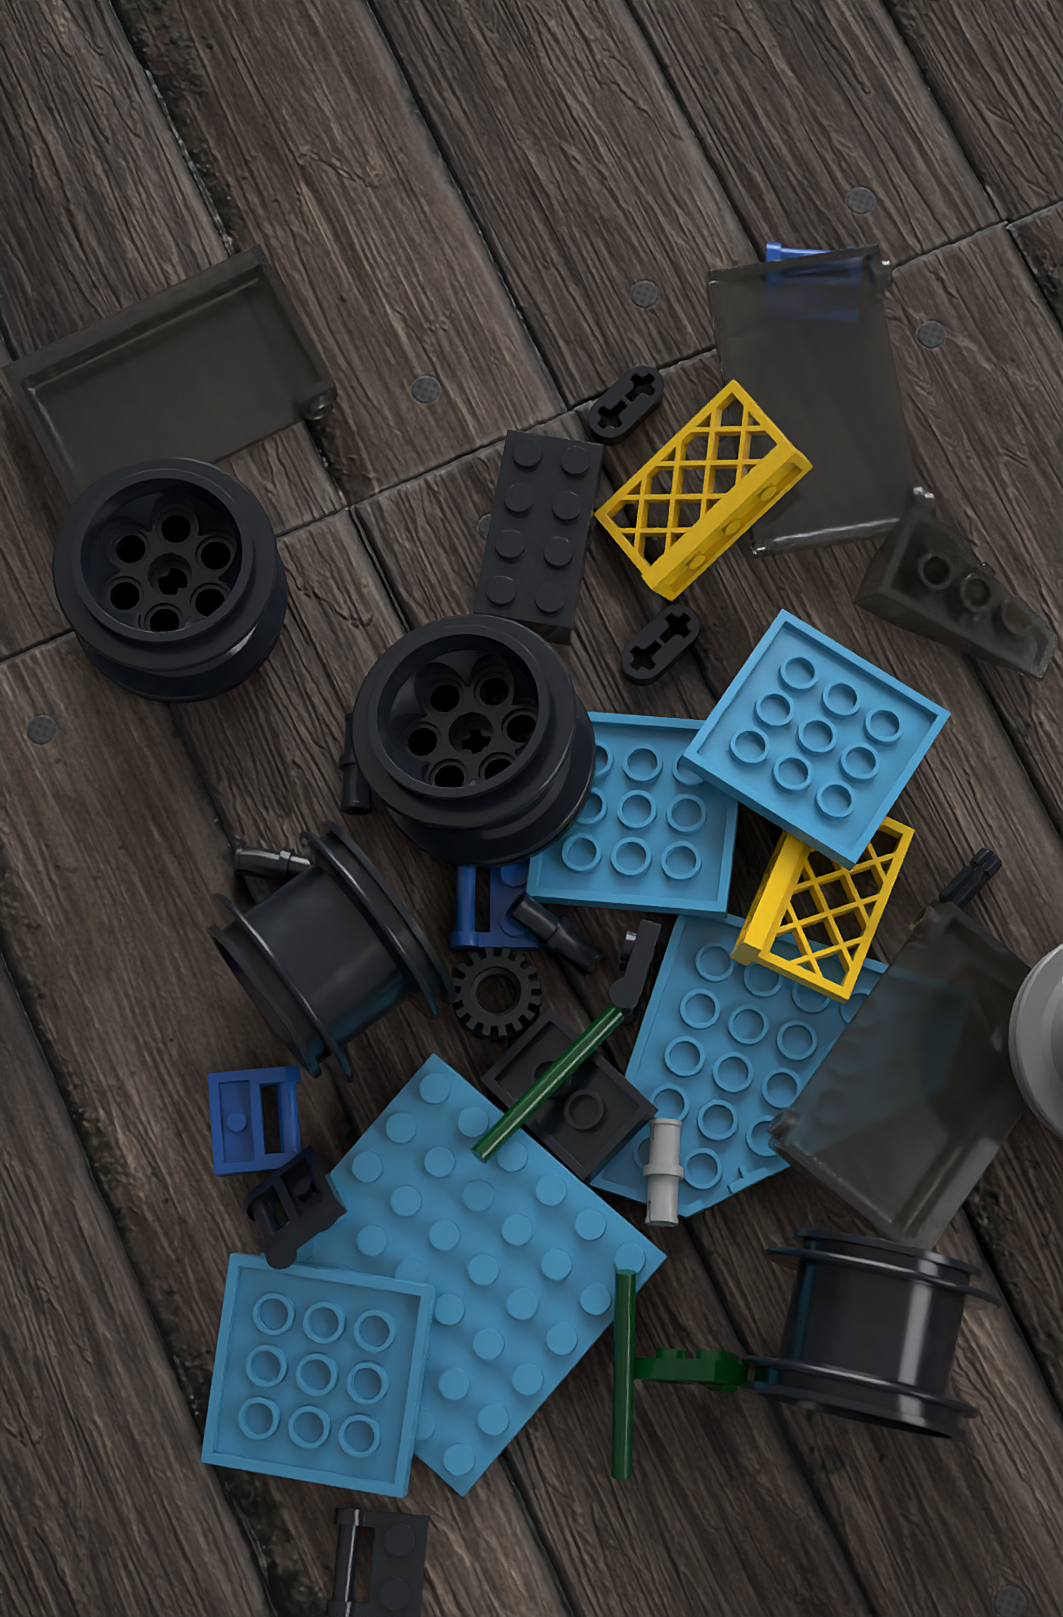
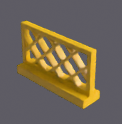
[594,379,814,602]
[729,816,915,1004]

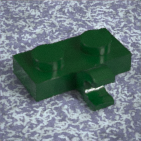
[634,1348,748,1393]

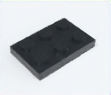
[480,1006,659,1185]

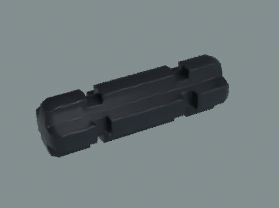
[921,847,1002,933]

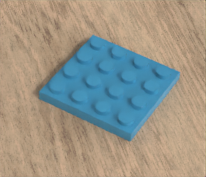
[679,609,951,871]
[526,712,740,918]
[200,1252,437,1498]

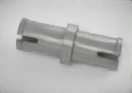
[643,1118,684,1227]

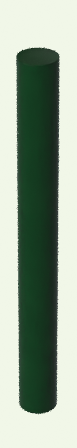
[471,1005,625,1164]
[611,1269,636,1480]

